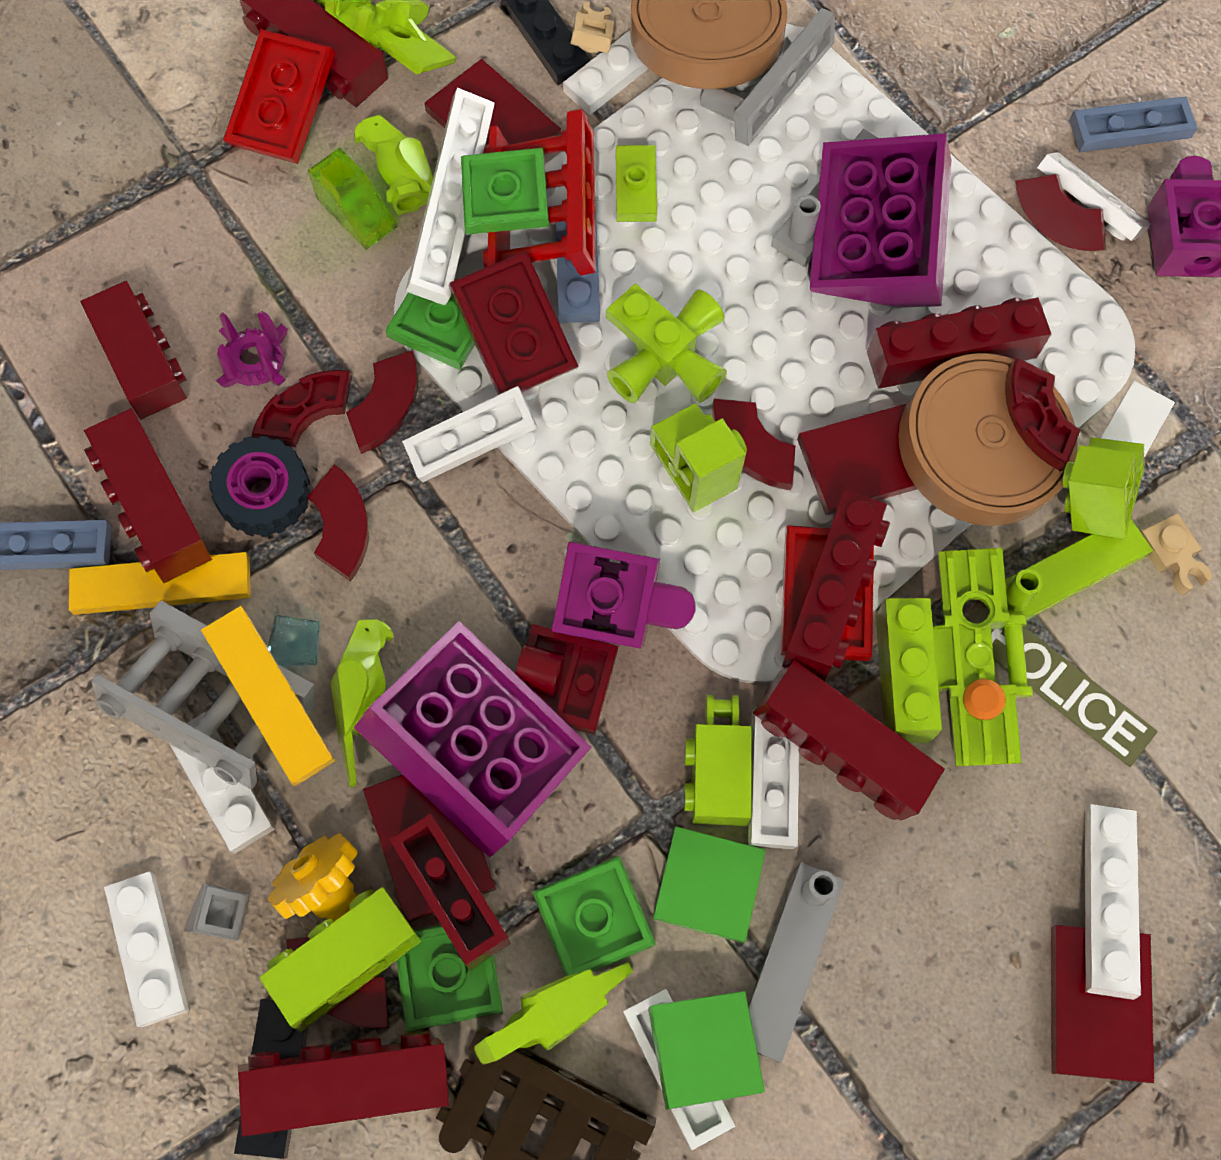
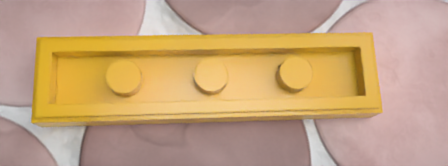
[69,552,251,615]
[201,606,336,786]

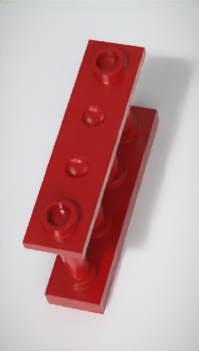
[483,109,596,276]

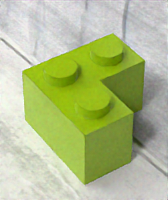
[650,403,747,513]
[1063,437,1144,539]

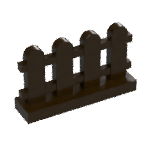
[436,1026,657,1160]

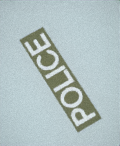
[991,626,1158,767]

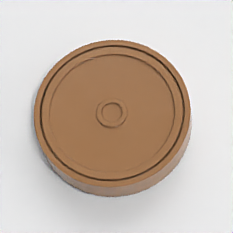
[630,0,788,89]
[898,353,1078,526]

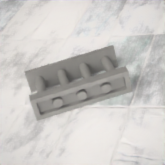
[91,601,315,790]

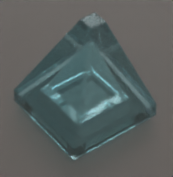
[268,615,320,666]

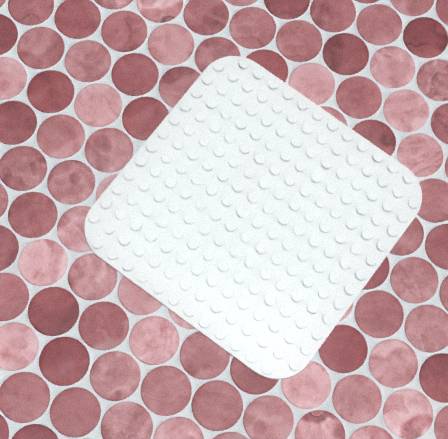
[394,23,1135,684]

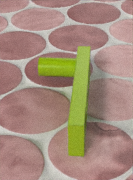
[1002,519,1153,632]

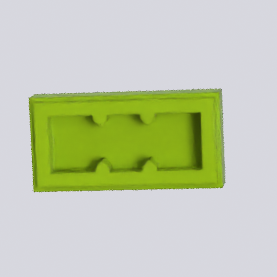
[615,145,657,222]

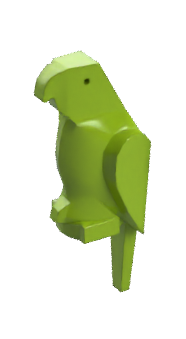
[354,115,433,216]
[330,619,393,787]
[474,962,633,1064]

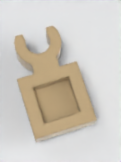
[571,1,614,53]
[1141,513,1212,595]

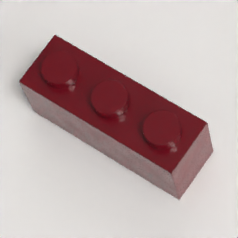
[80,280,187,420]
[389,813,511,970]

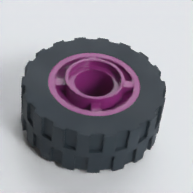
[209,436,311,537]

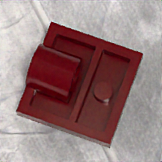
[515,624,618,735]

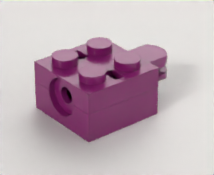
[1147,155,1221,277]
[552,542,696,649]

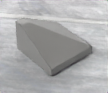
[184,883,250,941]

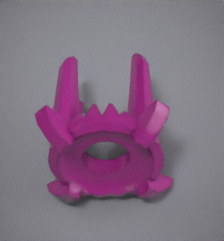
[216,311,288,388]

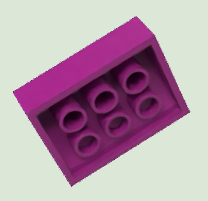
[809,133,952,308]
[354,621,592,858]

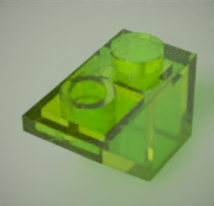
[308,147,397,250]

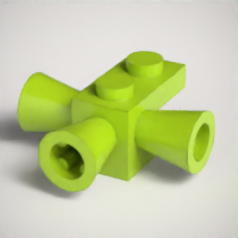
[606,283,727,403]

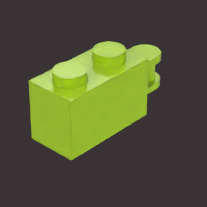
[683,694,752,826]

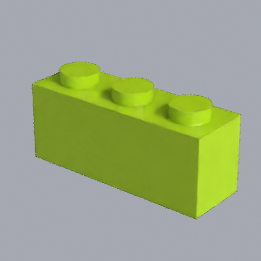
[876,598,942,743]
[259,886,422,1032]

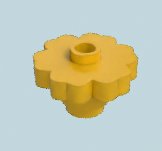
[267,833,358,922]

